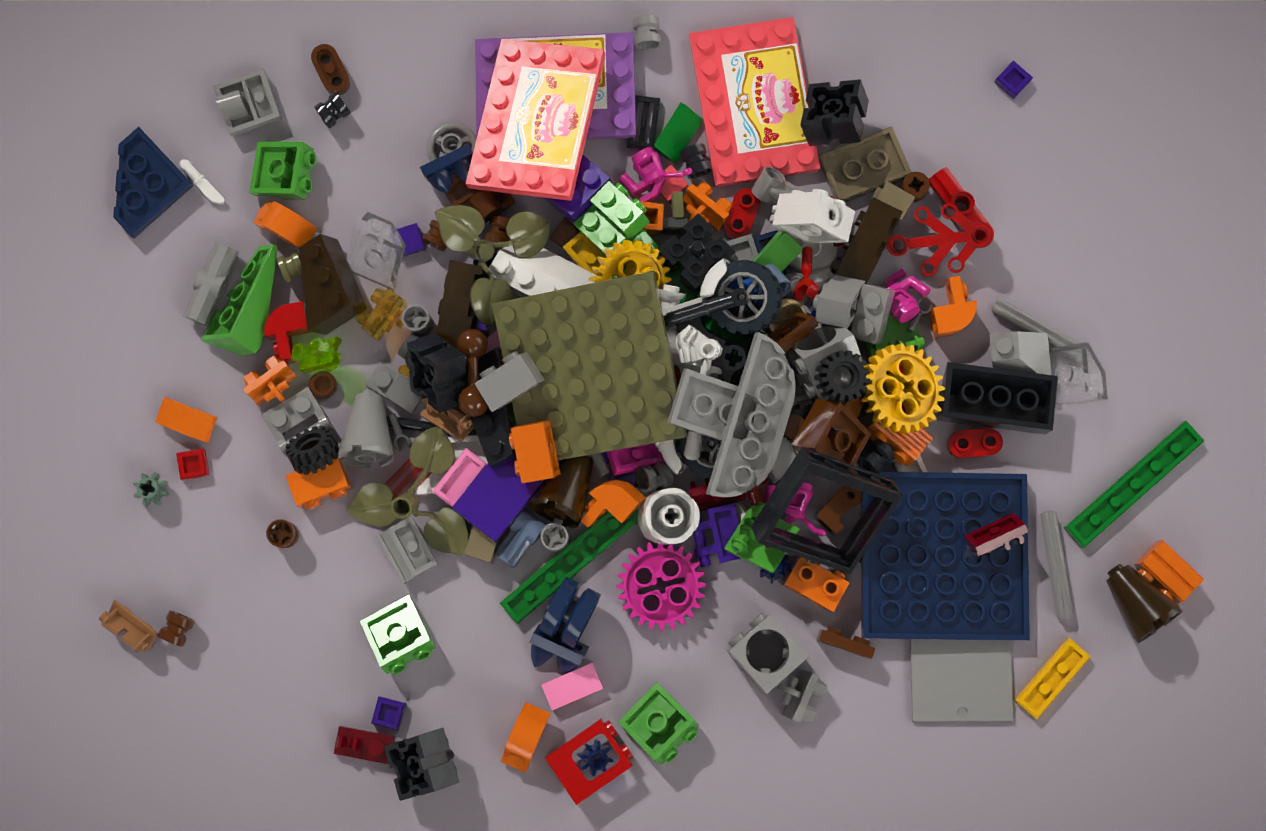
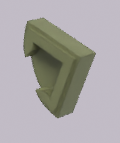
[670,192,684,219]

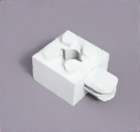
[769,189,855,243]

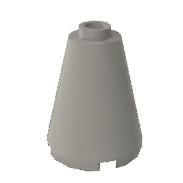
[338,389,394,468]

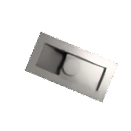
[365,362,421,414]

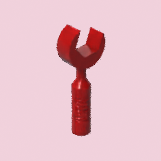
[794,246,819,302]

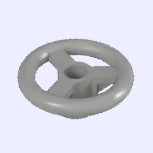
[427,123,476,174]

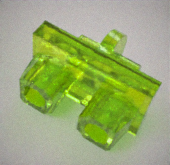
[292,336,342,374]

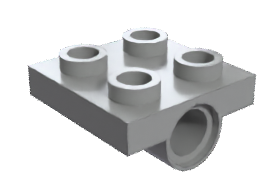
[213,68,282,137]

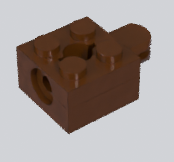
[791,396,871,465]

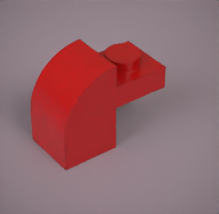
[264,301,311,364]

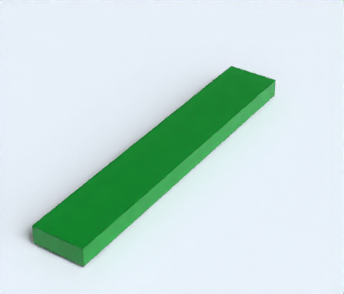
[1064,421,1205,548]
[500,509,638,624]

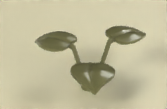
[435,205,550,326]
[347,427,469,556]

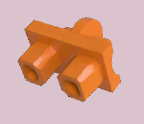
[683,181,732,232]
[243,356,297,405]

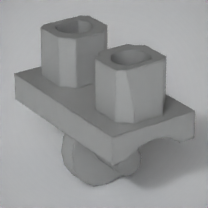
[778,669,827,723]

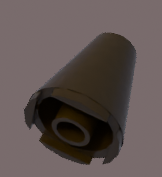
[529,455,594,528]
[1106,564,1183,643]

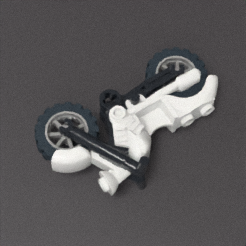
[655,258,782,479]

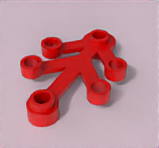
[887,202,994,277]

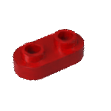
[724,188,760,240]
[947,428,1003,459]

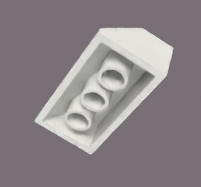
[489,245,596,297]

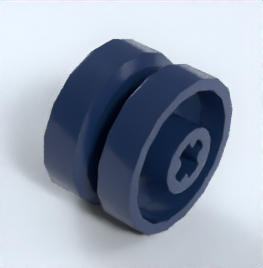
[538,576,601,649]

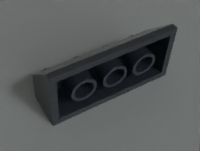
[937,362,1058,435]

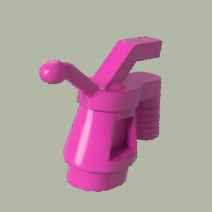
[619,147,692,202]
[884,269,931,323]
[765,482,826,536]

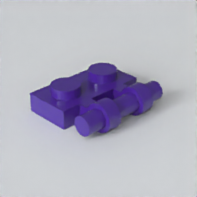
[693,503,742,568]

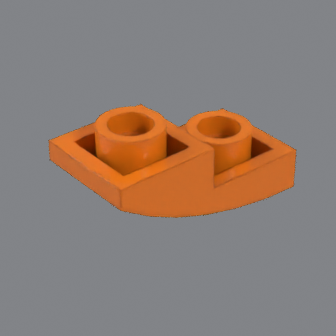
[155,397,218,443]

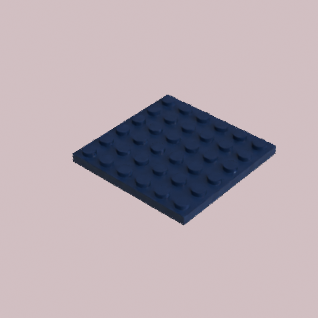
[861,472,1030,641]

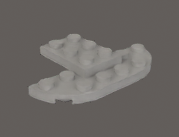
[667,332,796,497]

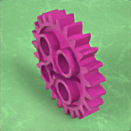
[616,541,706,631]

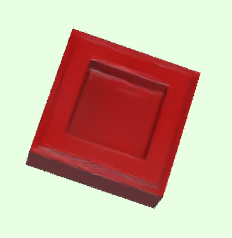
[176,448,210,481]

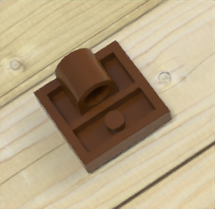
[445,176,516,223]

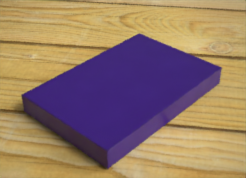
[452,457,546,543]

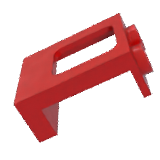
[545,718,634,805]

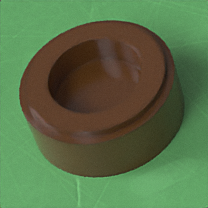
[309,371,338,399]

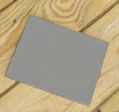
[909,639,1013,721]

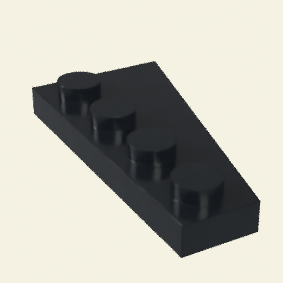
[463,347,516,469]

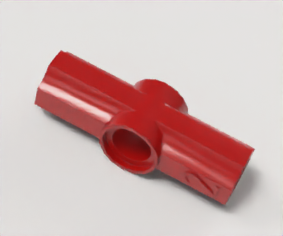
[929,167,995,239]

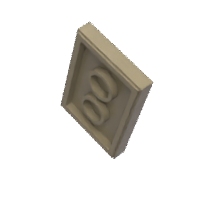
[818,126,912,202]

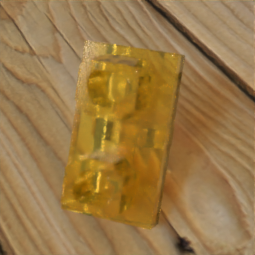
[356,288,405,341]

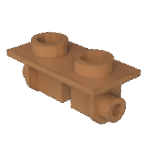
[419,398,474,442]
[99,600,158,653]

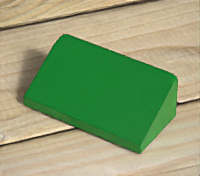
[653,102,703,164]

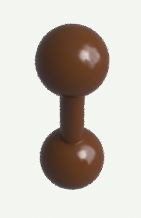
[457,329,489,417]

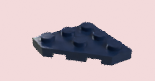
[113,126,194,239]

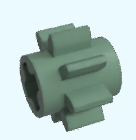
[133,472,169,506]

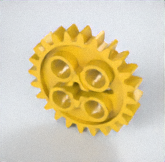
[588,240,672,301]
[861,343,945,434]

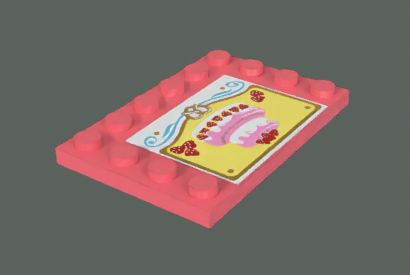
[689,17,820,188]
[466,39,606,201]

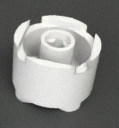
[638,488,700,545]

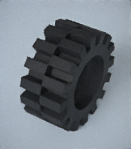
[814,350,870,403]
[285,426,339,475]

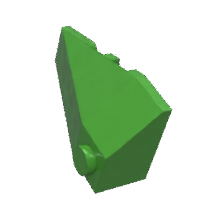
[201,244,278,355]

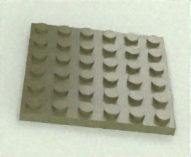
[492,271,687,460]

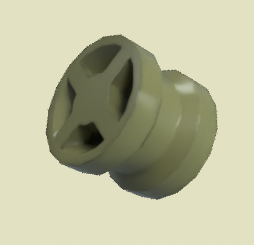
[277,250,302,283]

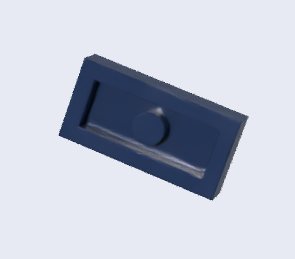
[420,144,473,193]
[529,623,589,674]

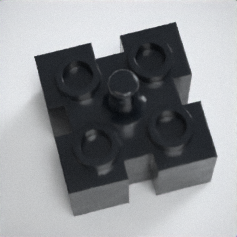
[800,79,869,146]
[658,213,736,296]
[407,333,468,413]
[384,728,460,801]

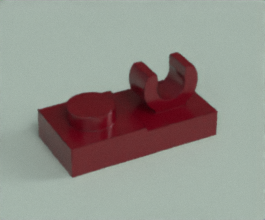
[688,479,746,511]
[964,513,1028,556]
[333,726,395,764]

